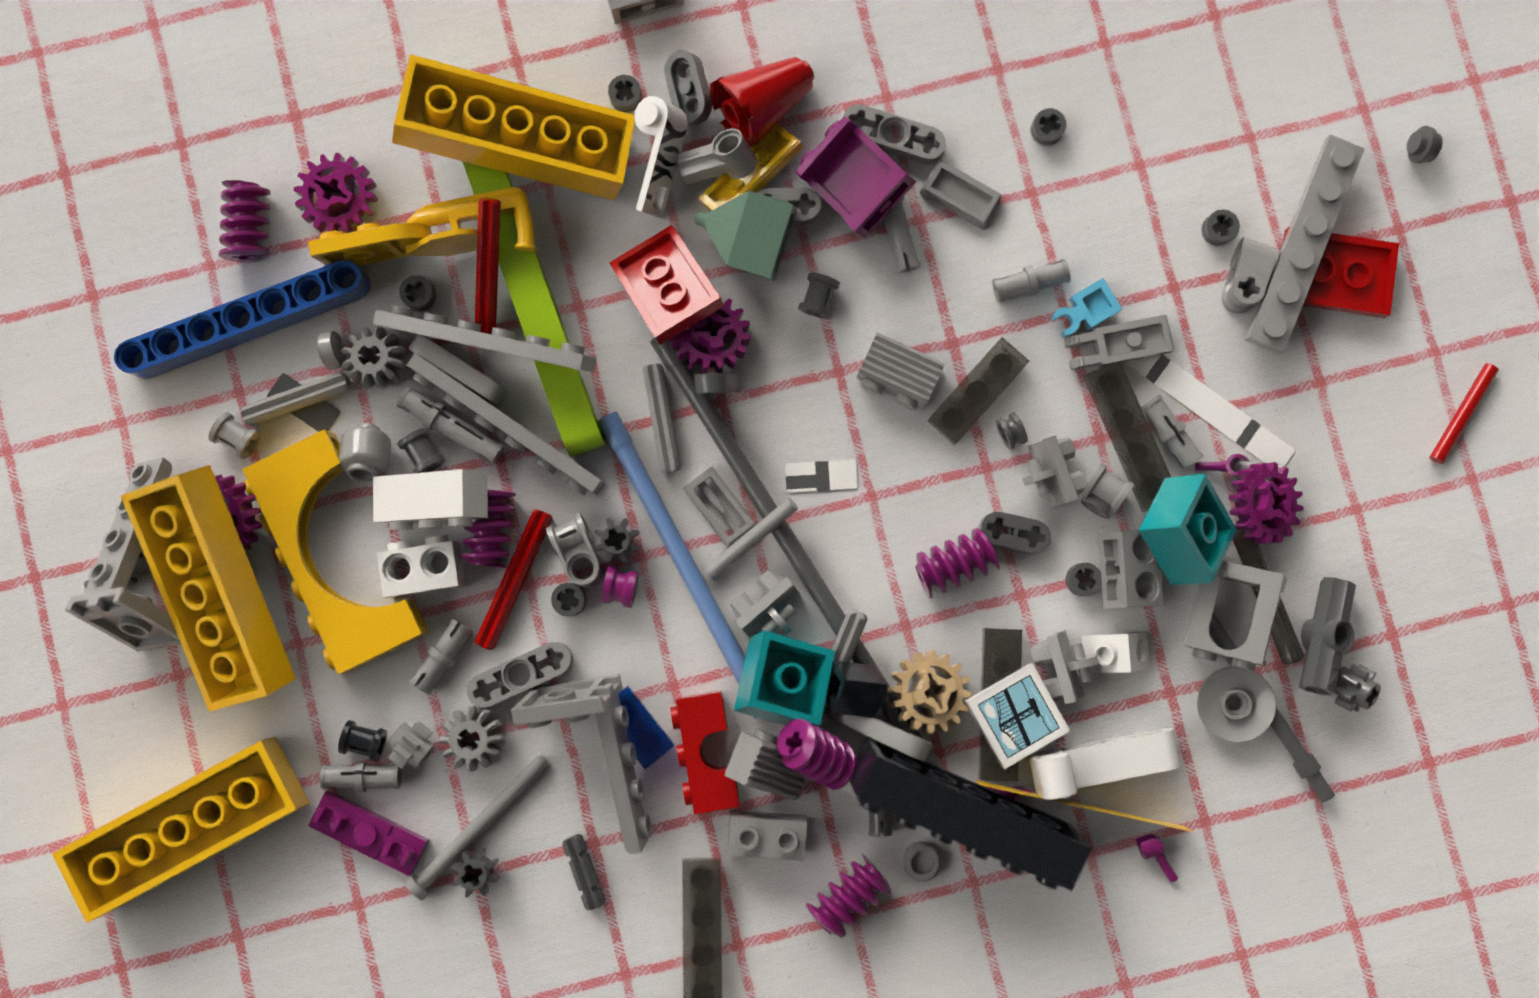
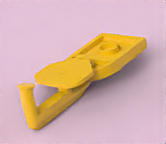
[308,187,537,267]

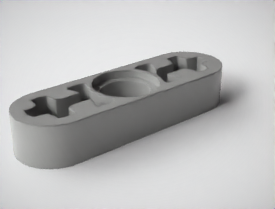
[843,104,946,164]
[408,334,509,407]
[467,642,573,708]
[827,708,933,762]

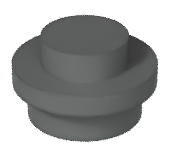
[1406,126,1443,164]

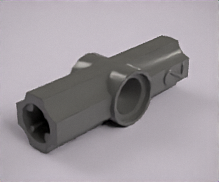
[1299,577,1356,696]

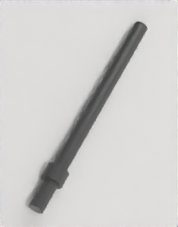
[1210,612,1335,802]

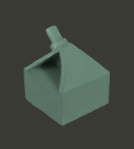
[694,191,796,281]

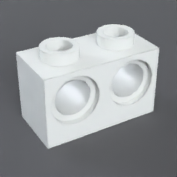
[376,535,466,598]

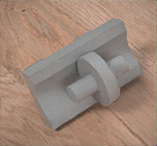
[1023,435,1088,509]
[730,569,801,638]
[1031,630,1099,704]

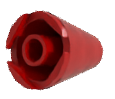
[709,57,814,147]

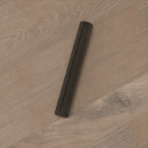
[1232,529,1305,665]

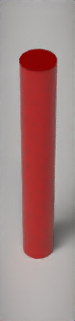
[1429,363,1499,464]

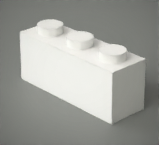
[373,469,488,530]

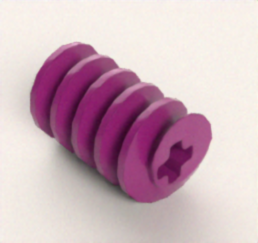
[219,180,271,262]
[460,490,516,568]
[915,528,1000,599]
[776,719,857,790]
[805,853,891,938]

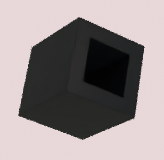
[826,660,888,718]

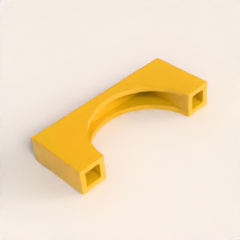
[242,429,430,675]

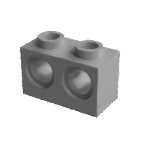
[1098,530,1164,608]

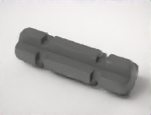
[562,834,605,910]

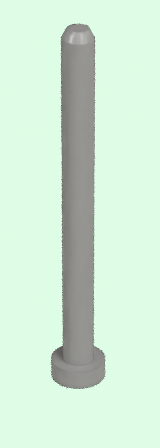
[404,755,548,900]

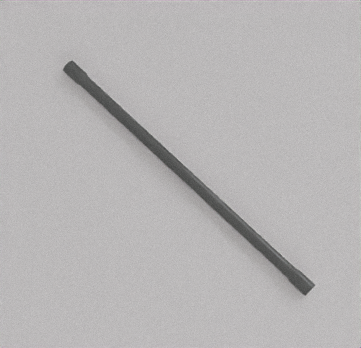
[650,338,944,769]

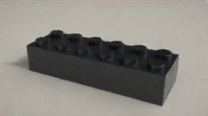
[850,736,1092,891]

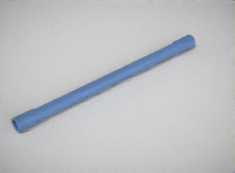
[597,412,758,719]

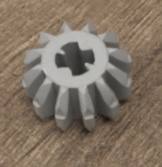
[341,327,406,390]
[439,706,506,772]

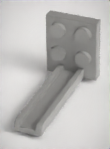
[65,457,181,652]
[511,674,652,854]

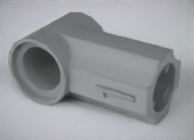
[677,128,757,185]

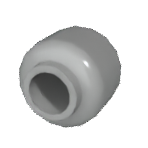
[339,423,391,482]

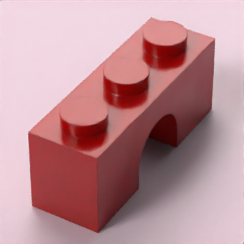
[670,690,740,814]

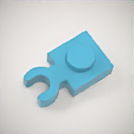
[1050,278,1122,338]

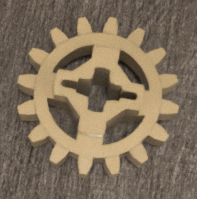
[888,650,972,734]

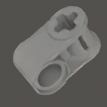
[1221,237,1280,314]
[1080,464,1135,519]
[546,512,604,588]

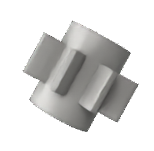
[386,721,435,769]

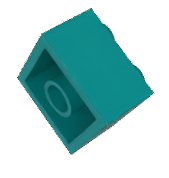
[1139,474,1237,585]
[734,630,835,726]

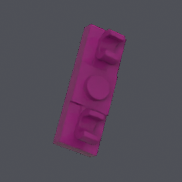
[308,790,429,876]

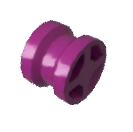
[601,566,639,608]

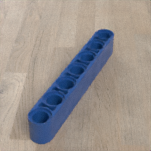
[114,260,371,379]

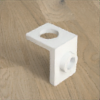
[1082,632,1151,673]

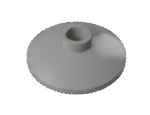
[1197,666,1276,743]

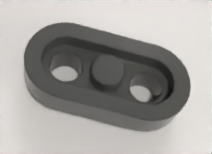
[665,50,712,125]

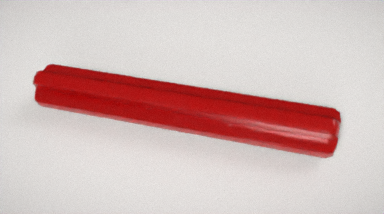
[475,198,501,334]
[475,509,552,650]

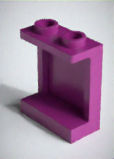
[795,116,916,238]

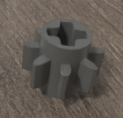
[594,518,640,563]
[1334,664,1381,712]
[451,847,500,897]

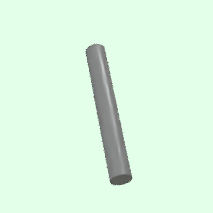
[704,498,798,580]

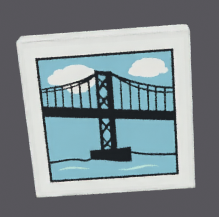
[965,663,1070,769]

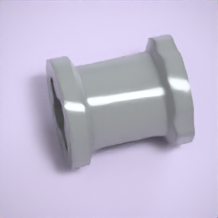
[208,412,261,459]

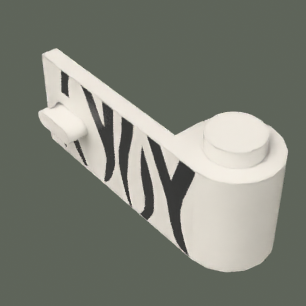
[634,96,688,219]

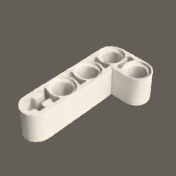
[1029,728,1181,799]

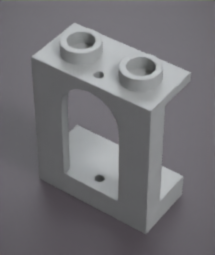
[1184,561,1287,671]

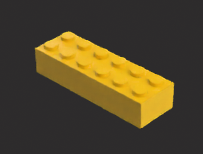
[392,54,635,201]
[120,464,296,712]
[52,736,310,924]

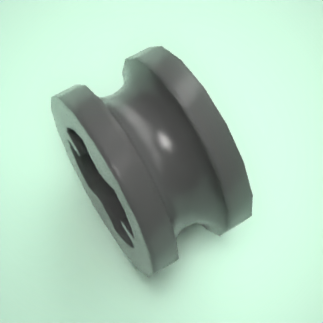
[608,75,642,113]
[1030,108,1066,146]
[1201,209,1240,246]
[399,275,436,312]
[996,412,1028,450]
[1065,563,1102,596]
[551,583,587,617]

